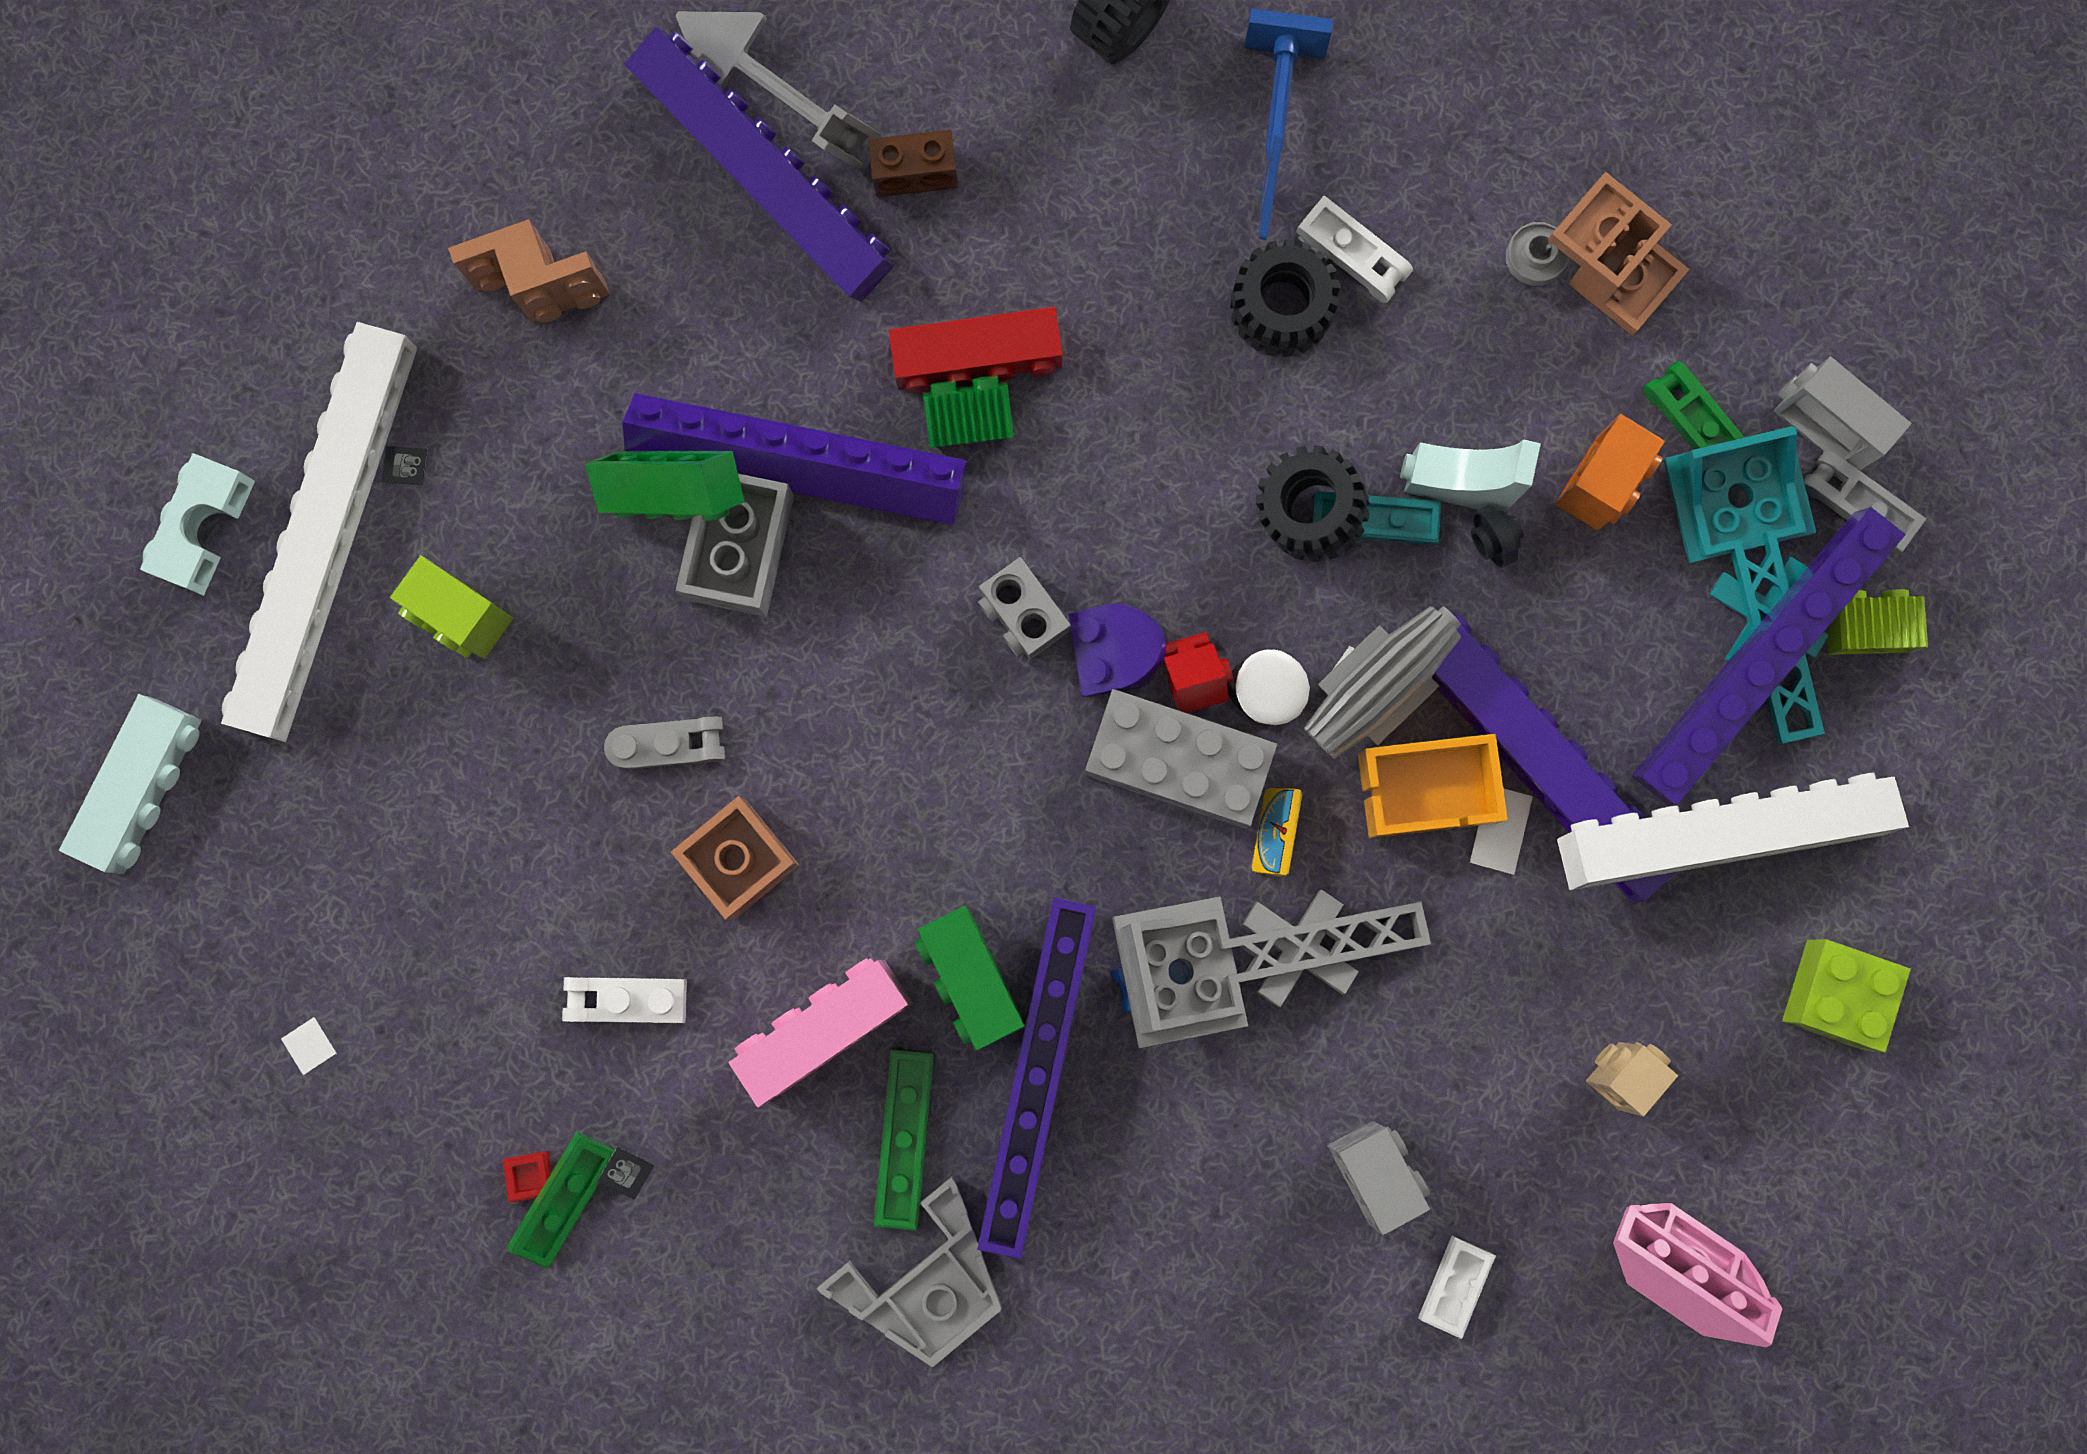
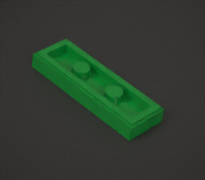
[507,1132,615,1269]

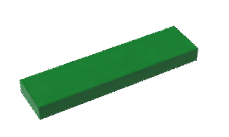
[874,1049,935,1231]

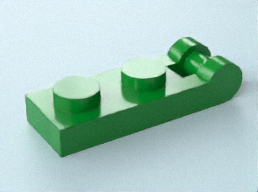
[1642,361,1745,450]

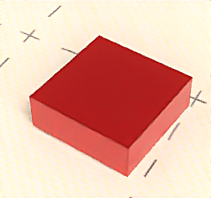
[502,1150,552,1203]

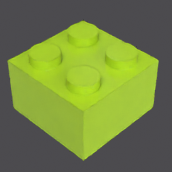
[390,555,514,659]
[1782,939,1911,1053]

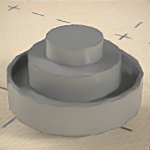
[1506,222,1570,286]

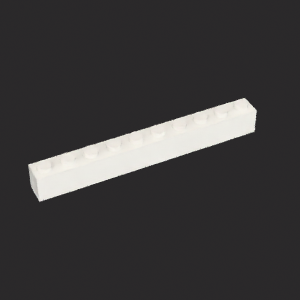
[221,322,418,742]

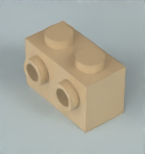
[1586,1042,1678,1117]

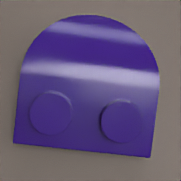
[1068,604,1166,697]

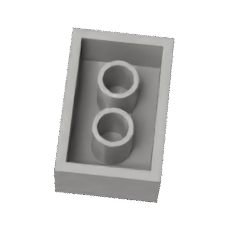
[675,474,794,617]

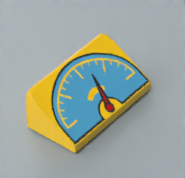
[1252,788,1302,877]

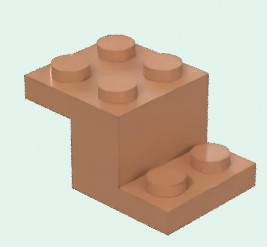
[1548,172,1690,336]
[448,219,610,323]

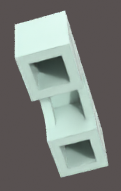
[140,453,255,596]

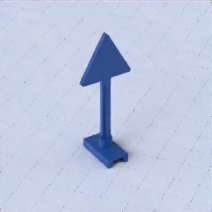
[1244,8,1333,240]

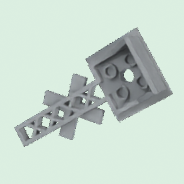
[1112,889,1431,1048]

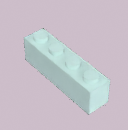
[59,694,202,874]

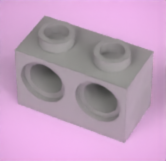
[978,557,1071,661]

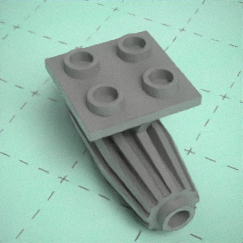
[1304,606,1461,759]

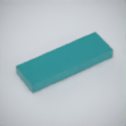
[1312,491,1441,545]

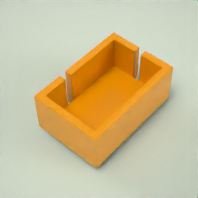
[1358,734,1508,839]

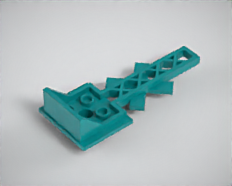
[1663,426,1829,744]

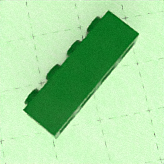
[585,451,745,521]

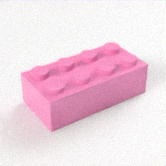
[728,958,913,1107]

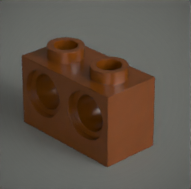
[868,130,958,197]

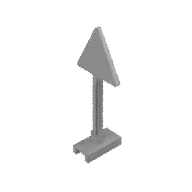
[676,11,882,170]

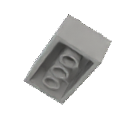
[1084,689,1277,829]

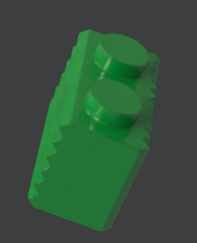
[923,376,1014,448]

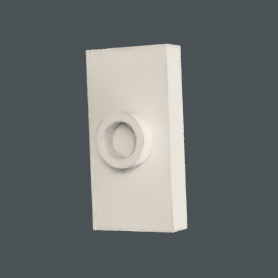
[1418,1236,1496,1339]

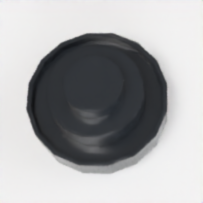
[1471,505,1524,568]

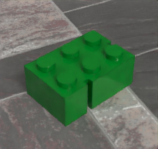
[914,905,1025,1050]

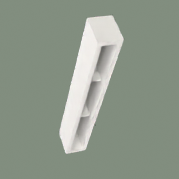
[1557,773,1909,890]

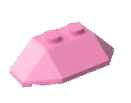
[1613,1203,1782,1347]

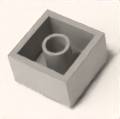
[1327,1121,1430,1235]

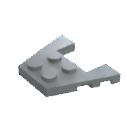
[817,1176,1002,1367]

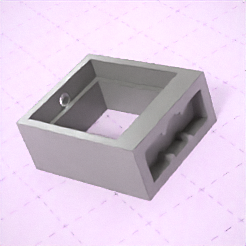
[1773,356,1912,470]

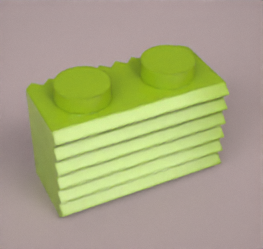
[1826,589,1928,655]

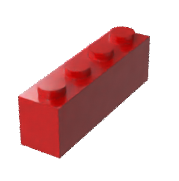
[888,306,1063,393]

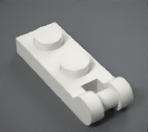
[1296,196,1413,303]
[562,977,687,1023]

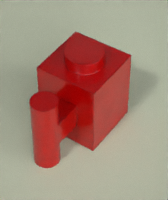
[1163,632,1233,713]

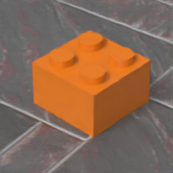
[1555,413,1665,531]

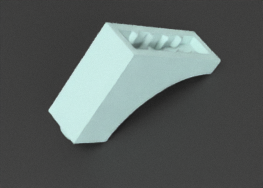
[1400,440,1541,512]

